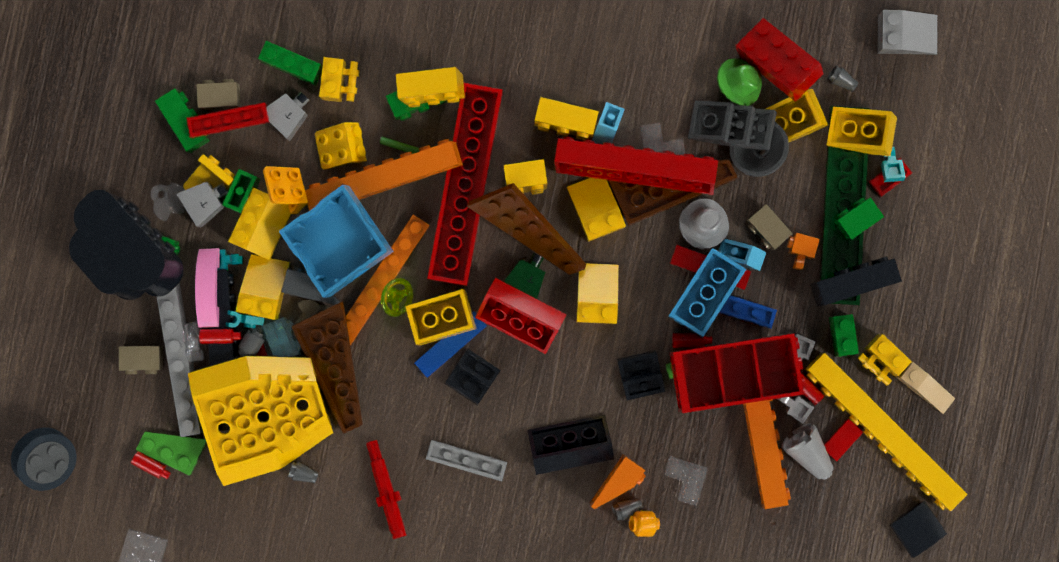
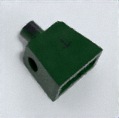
[504,253,546,299]

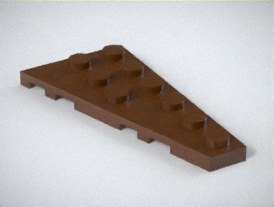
[608,160,738,226]
[467,183,586,275]
[291,301,363,434]

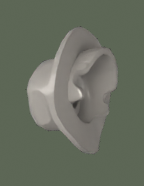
[679,199,729,249]

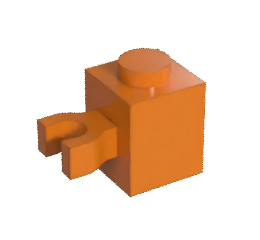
[787,233,820,270]

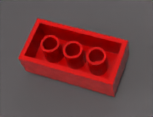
[735,18,823,102]
[475,278,567,354]

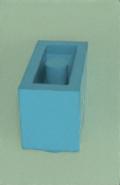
[592,102,625,144]
[718,239,766,271]

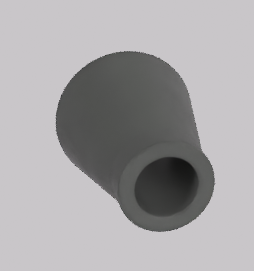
[828,66,858,92]
[287,461,319,484]
[612,497,643,521]

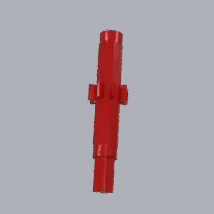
[366,440,407,540]

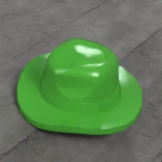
[717,58,762,106]

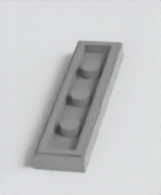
[426,440,507,481]

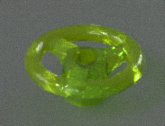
[381,278,413,317]

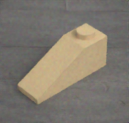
[896,362,955,414]

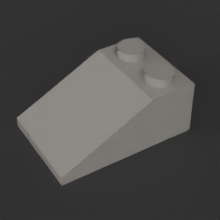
[877,10,937,55]

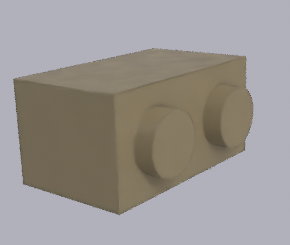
[197,79,241,111]
[746,204,793,251]
[119,346,163,374]

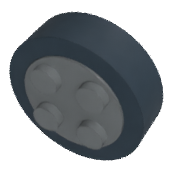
[11,428,77,491]

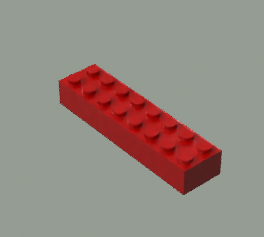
[554,137,718,195]

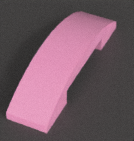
[195,248,220,328]

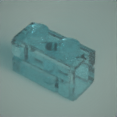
[262,317,302,357]

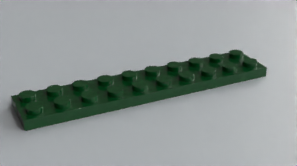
[820,106,870,305]

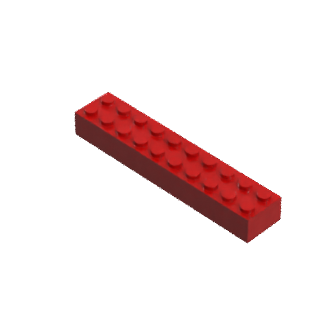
[427,83,503,287]

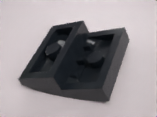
[445,349,501,406]
[617,350,665,400]
[890,501,947,558]

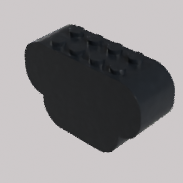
[69,190,183,300]

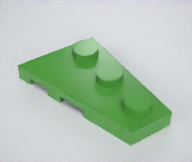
[136,431,207,476]

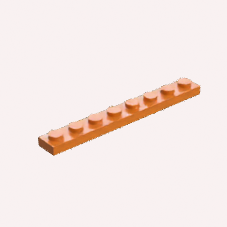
[346,214,430,346]

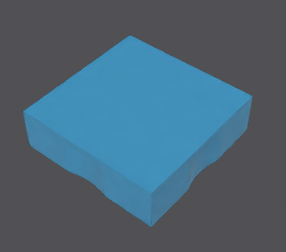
[279,185,394,298]

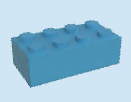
[668,248,746,338]

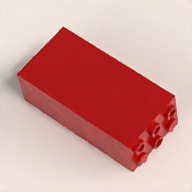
[669,334,806,413]

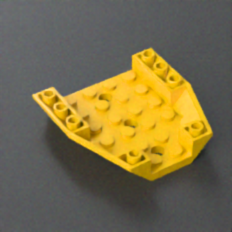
[188,356,333,486]

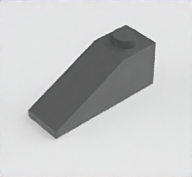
[282,267,341,305]

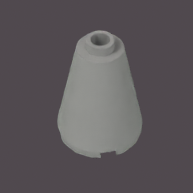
[782,423,834,480]

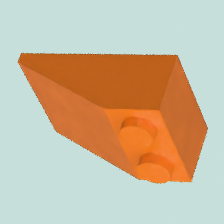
[590,454,646,509]

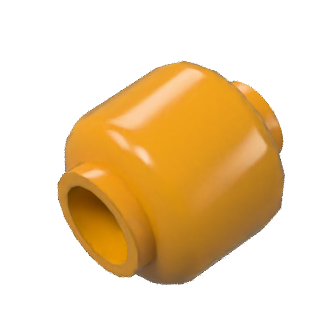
[629,511,660,537]

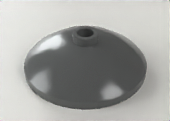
[730,122,789,177]

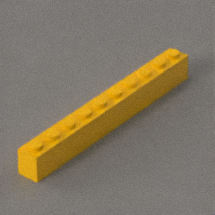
[805,353,968,511]

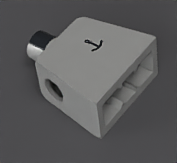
[267,92,309,141]
[177,182,228,228]

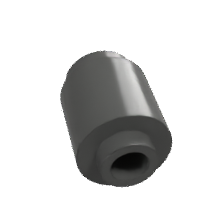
[237,328,265,357]

